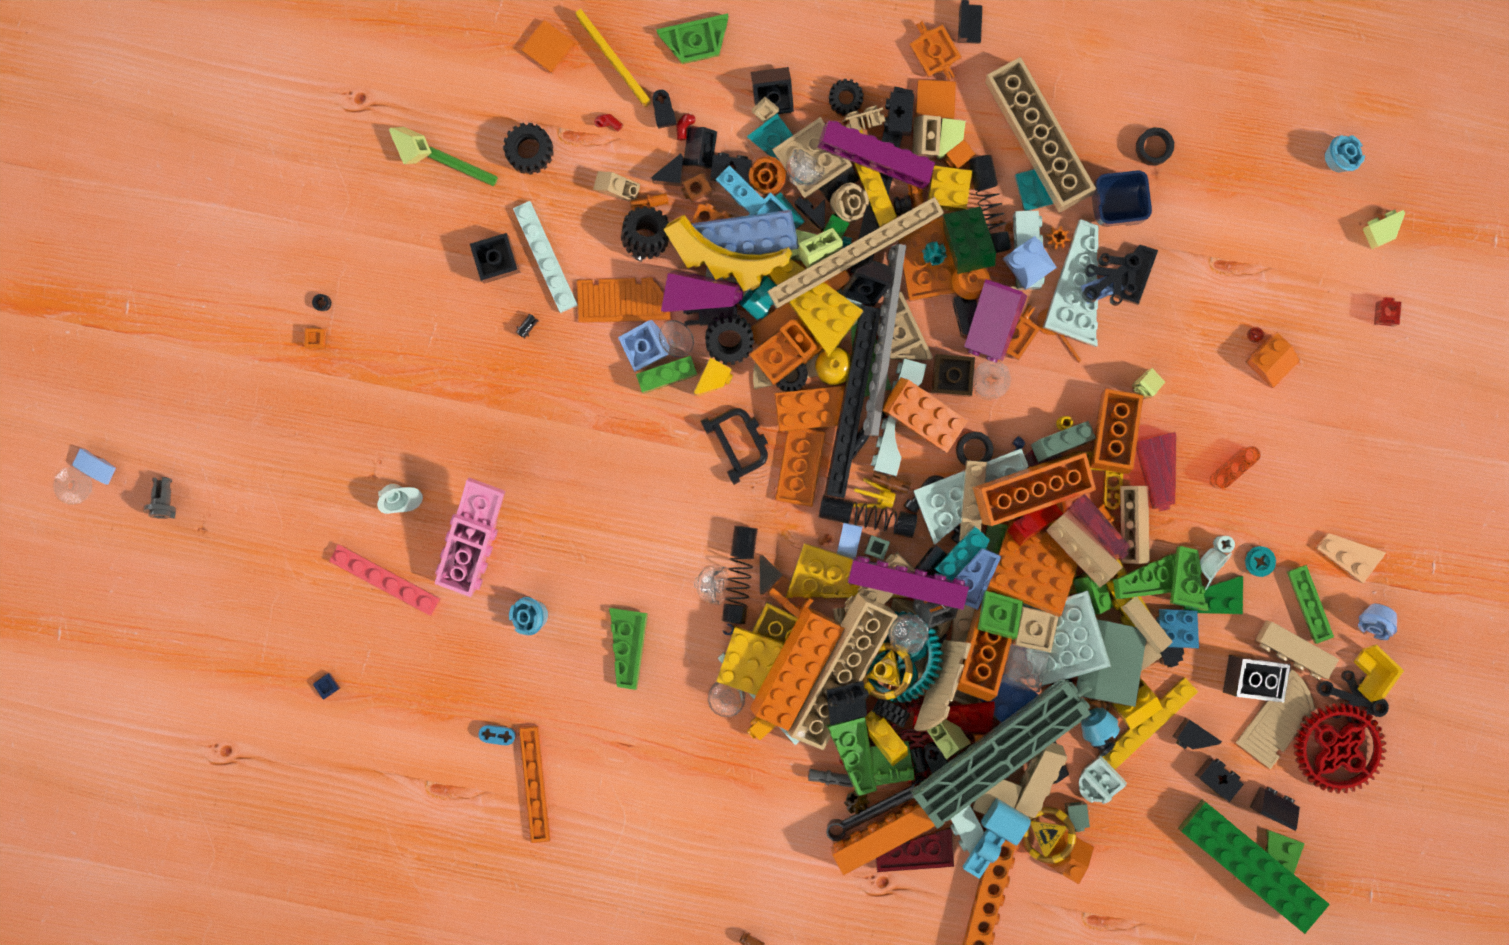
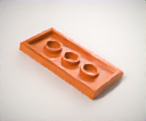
[775,429,826,507]

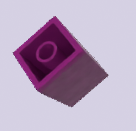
[661,270,744,312]
[964,279,1027,363]

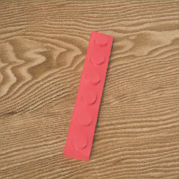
[329,544,441,616]

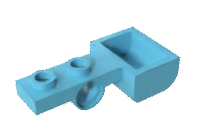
[716,166,788,216]
[962,798,1031,879]

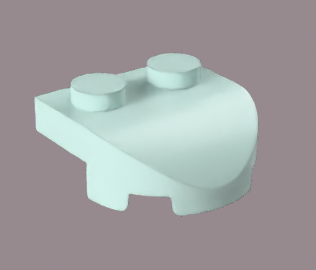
[1079,755,1127,804]

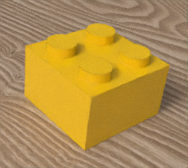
[927,166,972,212]

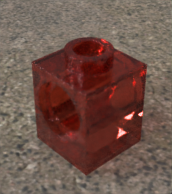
[1374,297,1402,327]

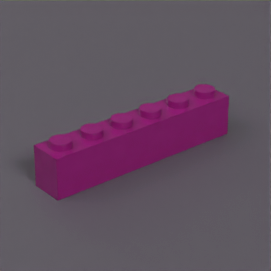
[817,120,935,189]
[848,556,969,610]

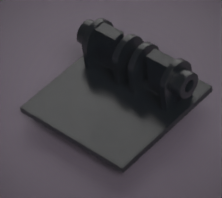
[826,681,869,725]

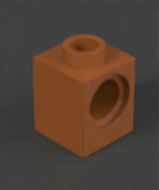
[681,173,712,203]

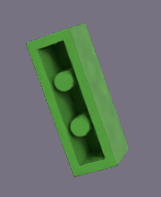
[636,356,698,394]

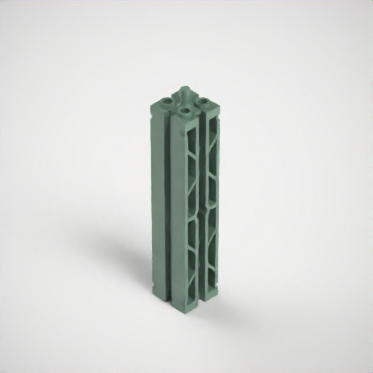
[910,678,1091,829]

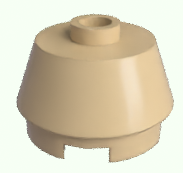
[830,183,869,222]

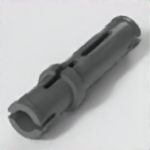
[808,769,854,788]

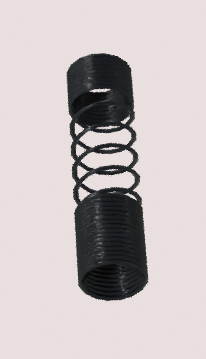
[968,155,1012,253]
[818,494,917,538]
[722,526,758,624]

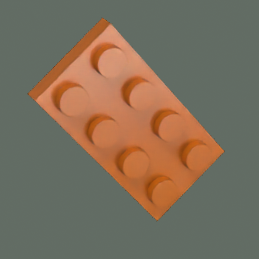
[774,386,845,432]

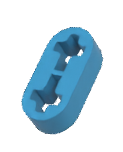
[478,725,516,745]

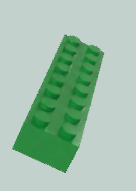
[1178,799,1330,934]

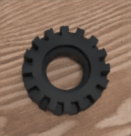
[829,79,864,116]
[776,363,808,392]
[872,699,910,727]

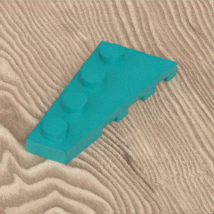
[747,114,793,160]

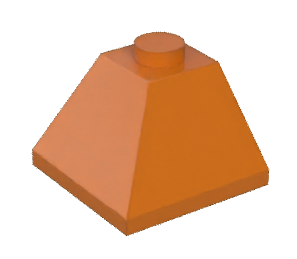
[1044,831,1094,884]

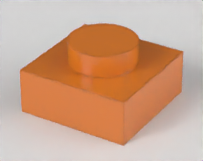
[304,328,326,349]

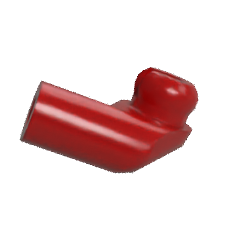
[676,113,696,141]
[594,114,623,132]

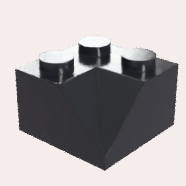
[470,233,521,284]

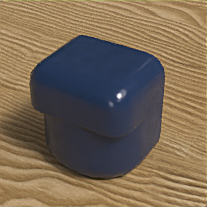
[1092,170,1152,227]

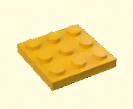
[716,626,785,695]

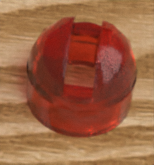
[1247,327,1264,343]

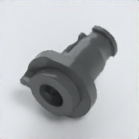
[143,477,176,519]

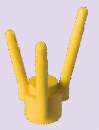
[853,478,895,510]

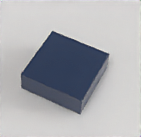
[313,673,340,700]

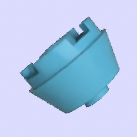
[1325,135,1365,173]
[509,597,548,635]
[1081,708,1120,746]

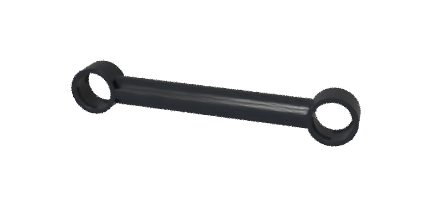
[826,776,926,841]

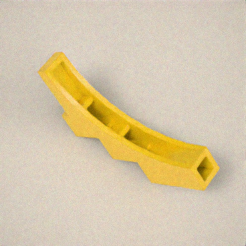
[664,215,793,291]

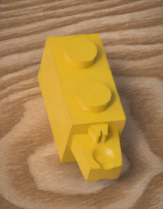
[865,711,908,766]

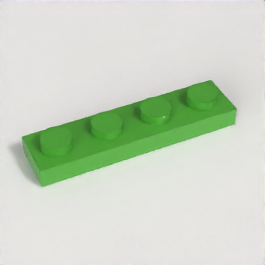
[1287,565,1334,644]

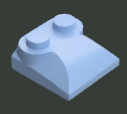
[1003,236,1057,290]
[618,320,668,372]

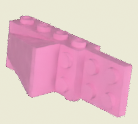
[435,478,506,597]

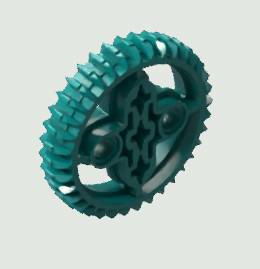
[867,611,944,703]

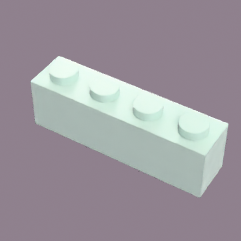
[1013,210,1045,290]
[950,805,985,854]

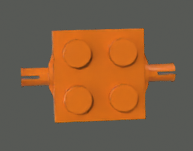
[909,21,962,81]
[997,304,1040,363]

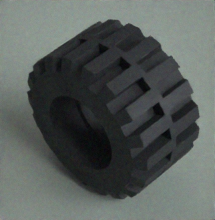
[503,122,554,175]
[621,206,670,259]
[705,313,754,365]

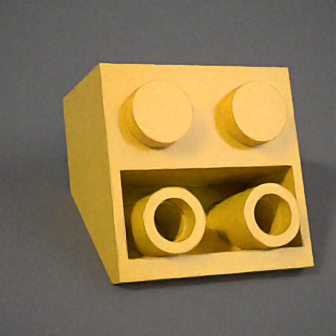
[1110,677,1163,730]

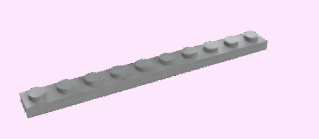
[863,244,906,436]

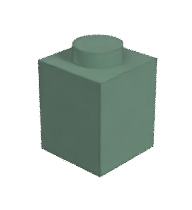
[864,535,890,560]
[1065,801,1090,832]

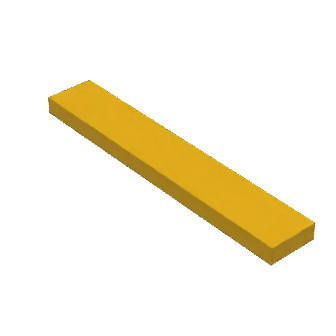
[575,8,651,107]

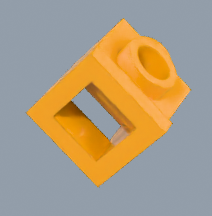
[747,717,776,741]

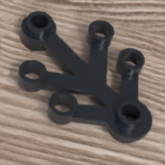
[1082,253,1142,306]
[1316,670,1389,723]

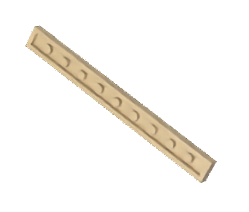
[767,197,944,309]
[951,460,987,642]

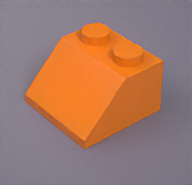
[1245,332,1300,388]

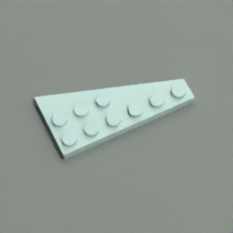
[1043,219,1098,347]
[913,448,1028,545]

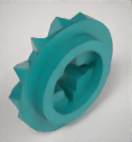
[1244,546,1276,577]

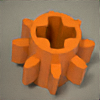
[1045,226,1070,250]

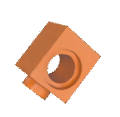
[944,140,976,169]

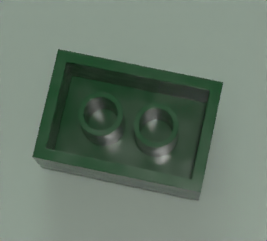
[943,206,996,274]

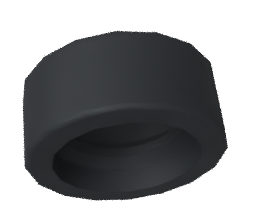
[1136,127,1175,166]
[956,431,994,466]

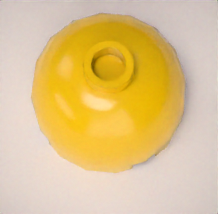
[815,347,851,385]

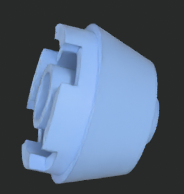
[1358,604,1397,640]

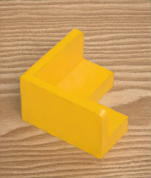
[1353,644,1404,702]

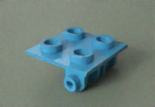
[1156,609,1199,649]

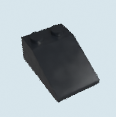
[1223,655,1290,702]

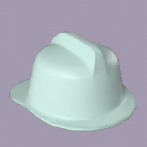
[377,484,423,514]
[1200,548,1232,591]

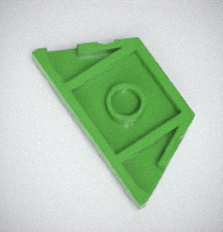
[656,13,729,64]

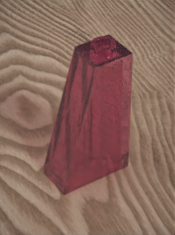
[1136,432,1176,511]
[1065,494,1130,561]

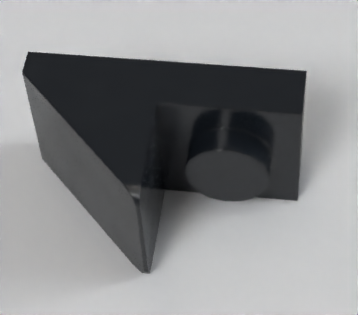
[794,197,825,232]

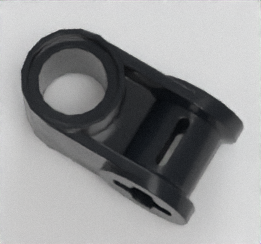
[653,89,677,129]
[923,743,948,774]

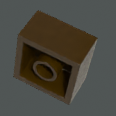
[931,354,975,397]

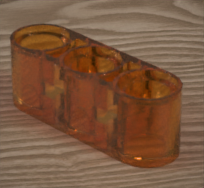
[1209,446,1261,489]

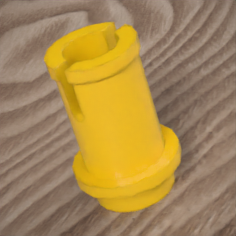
[1056,416,1073,431]

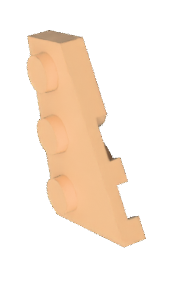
[1315,533,1386,583]

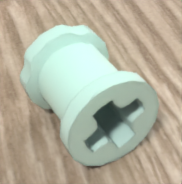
[1213,536,1235,553]

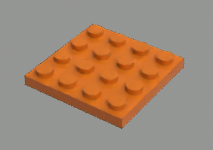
[898,217,956,302]
[987,519,1078,617]

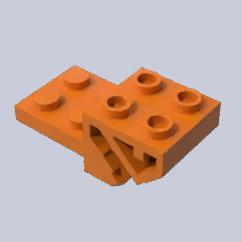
[749,317,824,385]

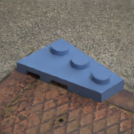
[956,548,1001,610]

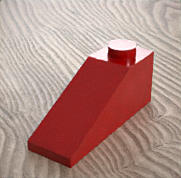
[1008,504,1063,546]

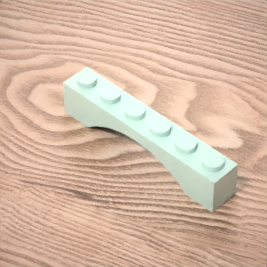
[871,359,926,476]

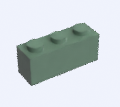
[1031,421,1096,462]

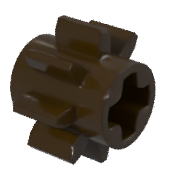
[844,790,870,815]

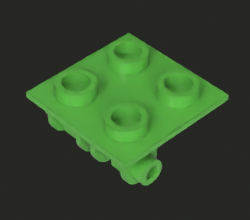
[870,741,915,786]

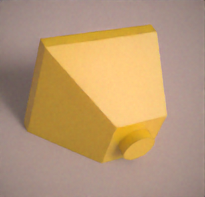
[694,358,733,397]

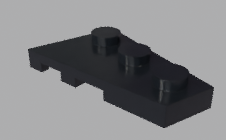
[1109,244,1158,305]

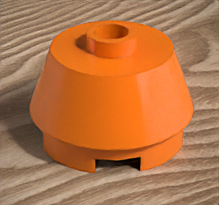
[749,156,786,195]
[952,268,990,300]

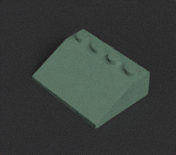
[1076,620,1146,707]

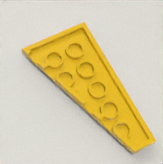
[763,252,863,357]
[786,543,907,598]

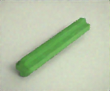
[428,147,498,186]

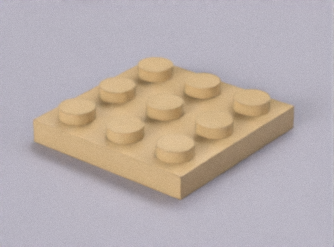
[772,117,852,199]

